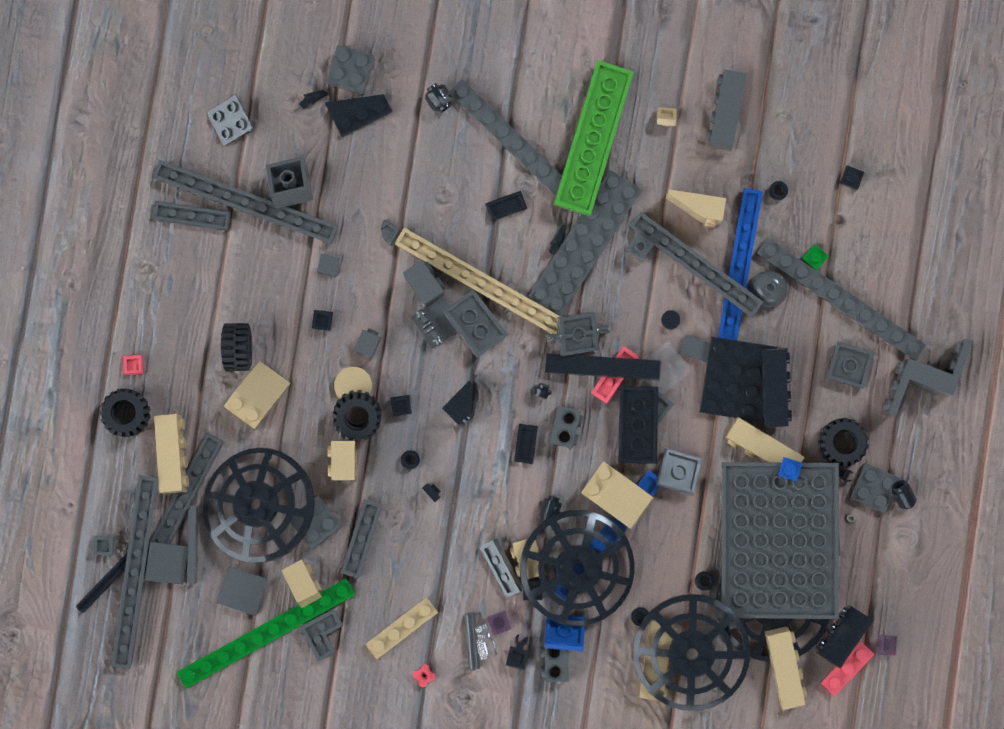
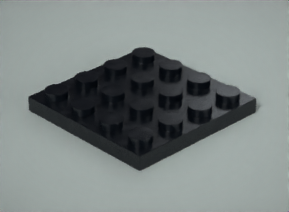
[699,336,788,422]

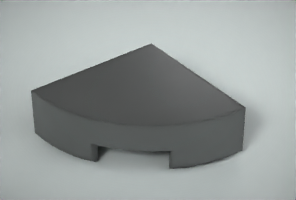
[381,219,401,246]

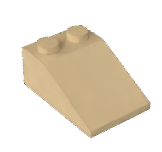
[666,189,726,228]
[224,361,291,430]
[581,462,654,529]

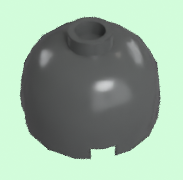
[749,270,787,308]

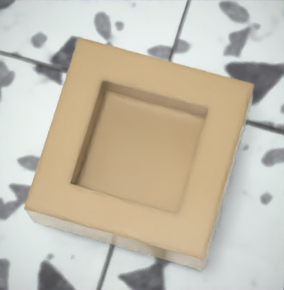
[657,107,677,126]

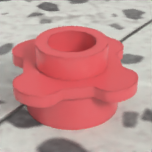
[412,664,436,687]

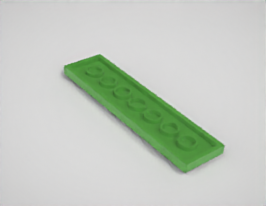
[553,60,634,216]

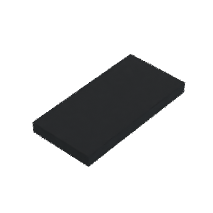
[618,386,658,464]

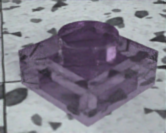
[487,611,511,635]
[878,635,897,655]

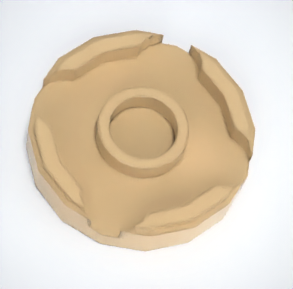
[334,367,372,399]

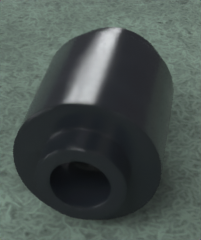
[891,480,917,509]
[539,495,562,522]

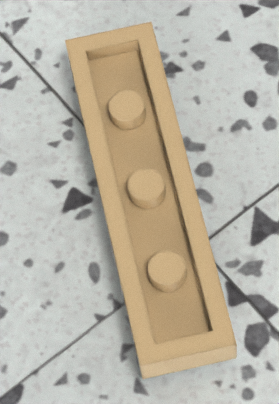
[365,597,438,659]

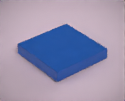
[544,614,585,651]

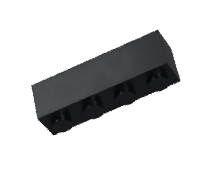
[761,348,792,427]

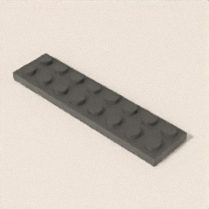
[527,170,642,317]

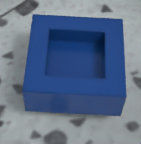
[777,457,802,481]

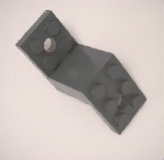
[882,339,973,417]

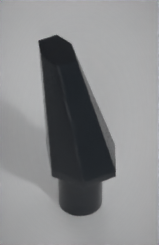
[299,90,328,109]
[549,225,567,254]

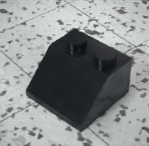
[442,381,472,426]

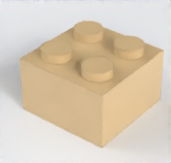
[328,441,357,481]

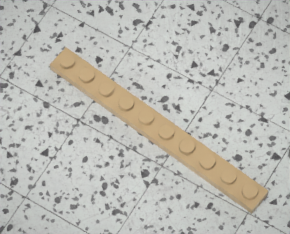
[395,228,560,334]

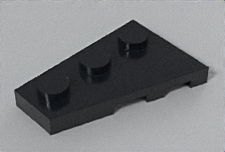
[324,94,392,137]

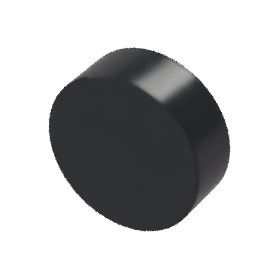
[661,310,680,330]

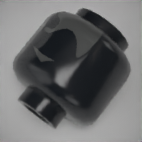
[425,83,453,113]

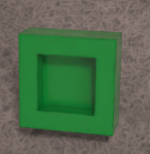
[802,244,829,271]

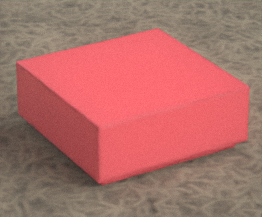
[123,355,144,375]

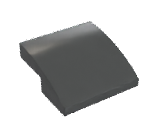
[216,566,268,616]

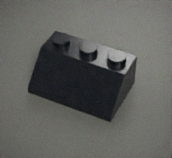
[816,605,873,668]

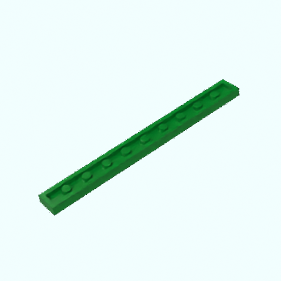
[177,578,356,689]

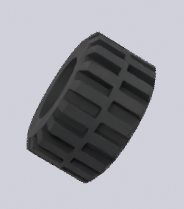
[221,323,252,371]
[99,388,151,437]
[333,390,381,442]
[818,418,869,467]

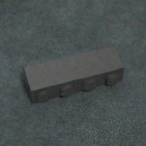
[706,69,747,151]

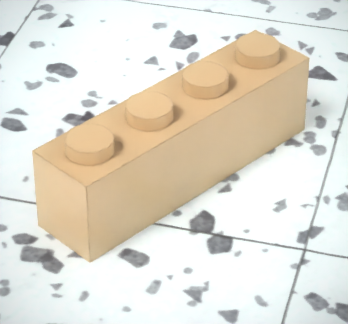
[154,414,189,494]
[725,418,804,463]
[639,620,677,701]
[765,626,807,710]

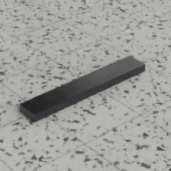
[545,353,661,380]

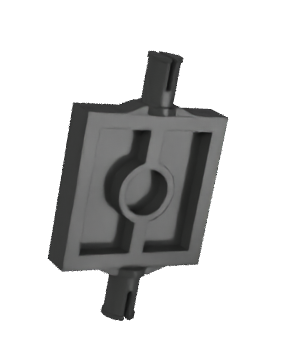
[546,312,610,356]

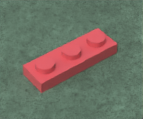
[591,346,640,404]
[820,641,875,696]

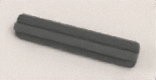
[465,612,480,670]

